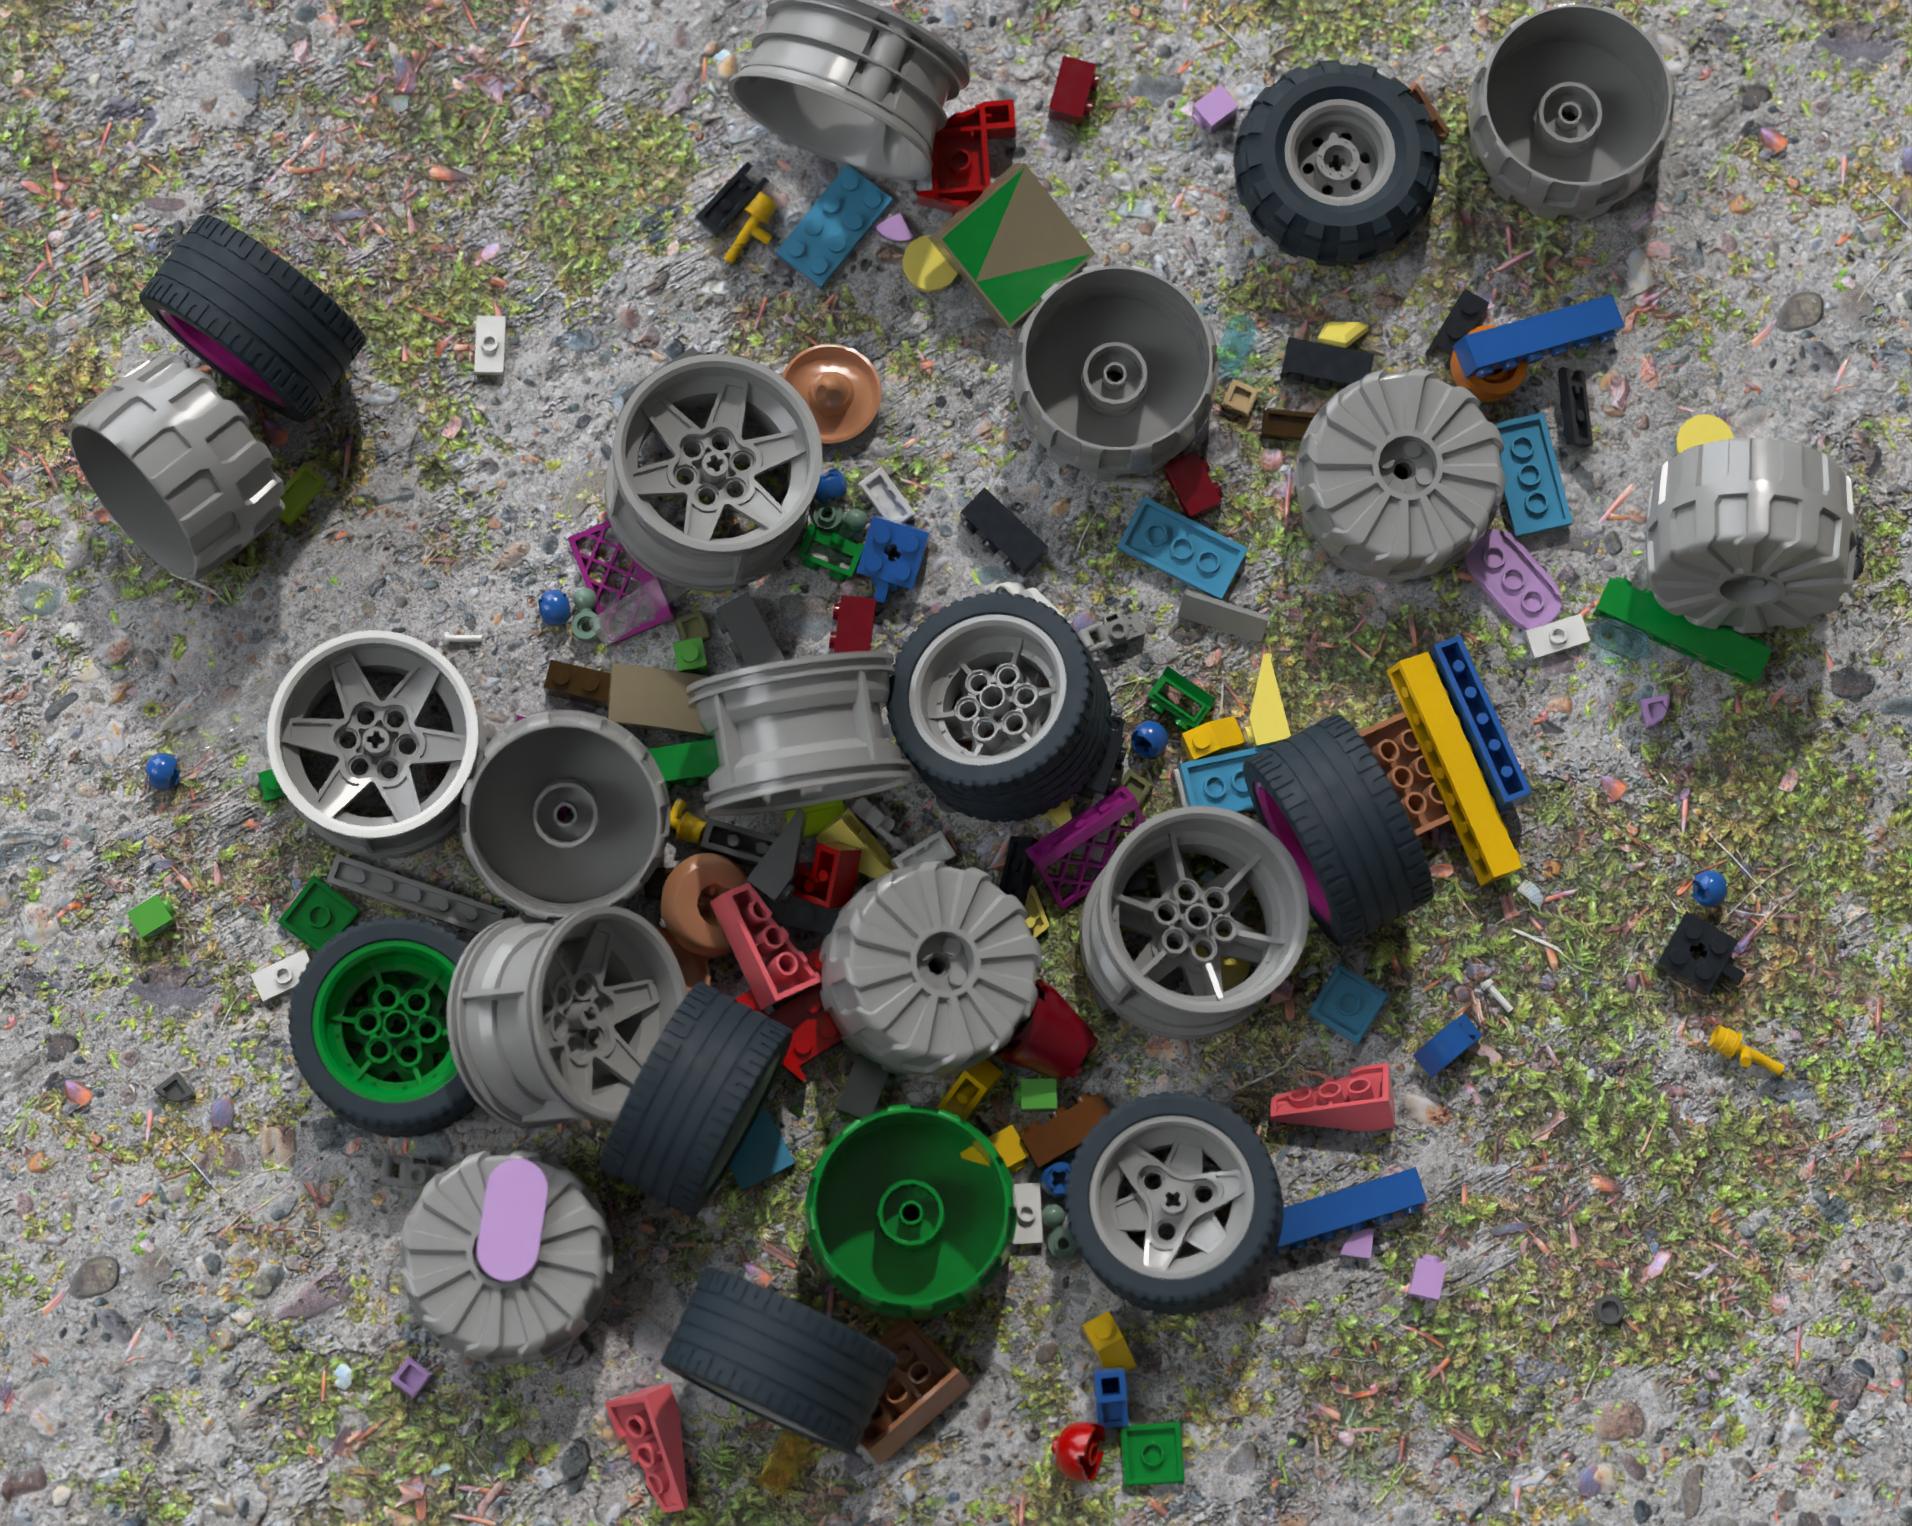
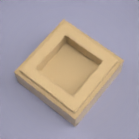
[1221,379,1260,418]

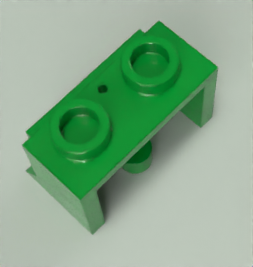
[797,523,864,582]
[1146,666,1216,732]

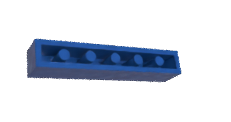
[1453,295,1625,379]
[1429,635,1532,813]
[1273,1167,1427,1257]

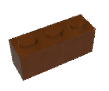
[1020,1092,1110,1171]

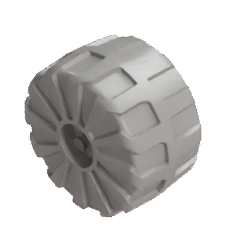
[1467,1,1676,220]
[1012,264,1218,481]
[69,354,286,580]
[1293,368,1506,583]
[1645,438,1856,633]
[459,710,670,920]
[819,861,1042,1076]
[400,1150,614,1364]

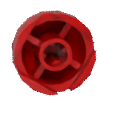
[1051,1421,1106,1484]

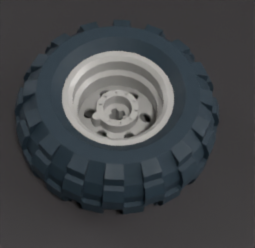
[1233,60,1442,267]

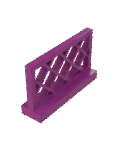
[568,520,677,645]
[1025,785,1146,910]

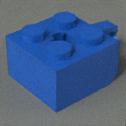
[856,515,932,604]

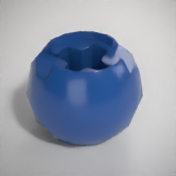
[814,469,847,503]
[538,589,571,626]
[1131,721,1168,758]
[146,753,180,790]
[1692,870,1728,907]
[1040,1160,1071,1199]

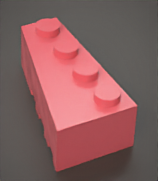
[710,882,822,1010]

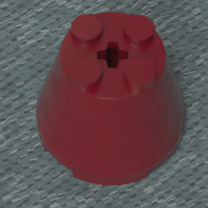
[993,979,1098,1080]

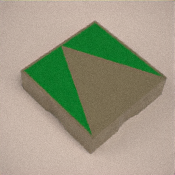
[929,163,1096,329]

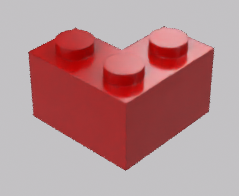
[792,841,862,909]

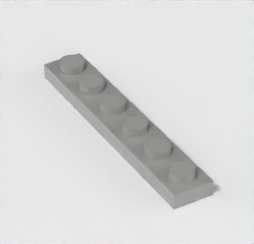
[326,854,505,934]

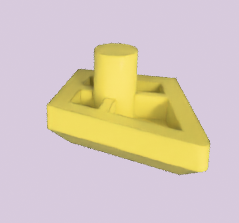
[1317,322,1369,348]
[1025,885,1050,939]

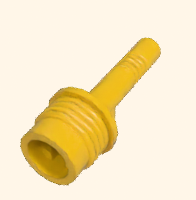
[723,192,779,264]
[670,798,707,845]
[1708,1025,1785,1076]

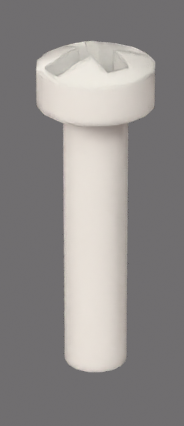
[443,632,482,645]
[1481,979,1513,1013]

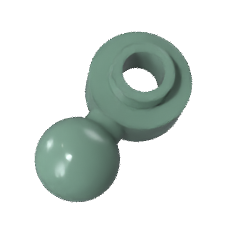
[813,501,868,532]
[571,588,603,642]
[1041,1204,1077,1259]

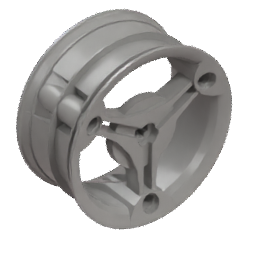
[728,0,971,180]

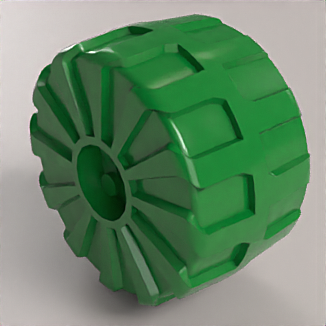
[805,1104,1017,1319]

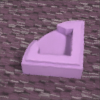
[874,213,914,243]
[1639,694,1670,730]
[1340,1228,1374,1259]

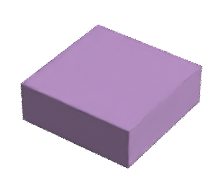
[390,1356,433,1399]

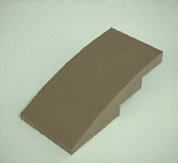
[607,663,715,738]

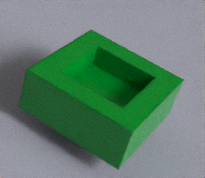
[257,769,287,803]

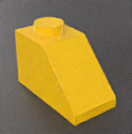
[1180,716,1246,761]
[937,1059,1003,1120]
[960,1125,1029,1174]
[1081,1311,1137,1372]

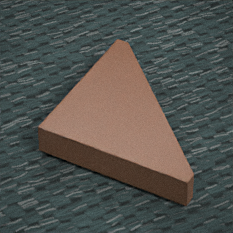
[1409,81,1450,139]

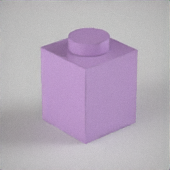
[1192,84,1238,135]
[1407,1254,1447,1302]

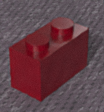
[1048,55,1100,126]
[1163,450,1224,521]
[829,595,877,654]

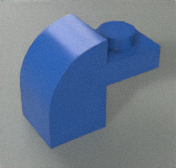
[1413,1013,1483,1078]
[1093,1367,1129,1428]

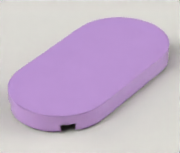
[1464,529,1562,630]
[477,1159,549,1282]

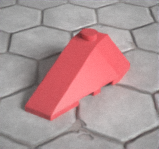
[1270,1062,1395,1132]
[605,1383,688,1513]

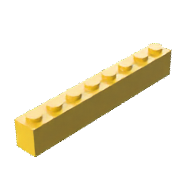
[1387,652,1522,886]

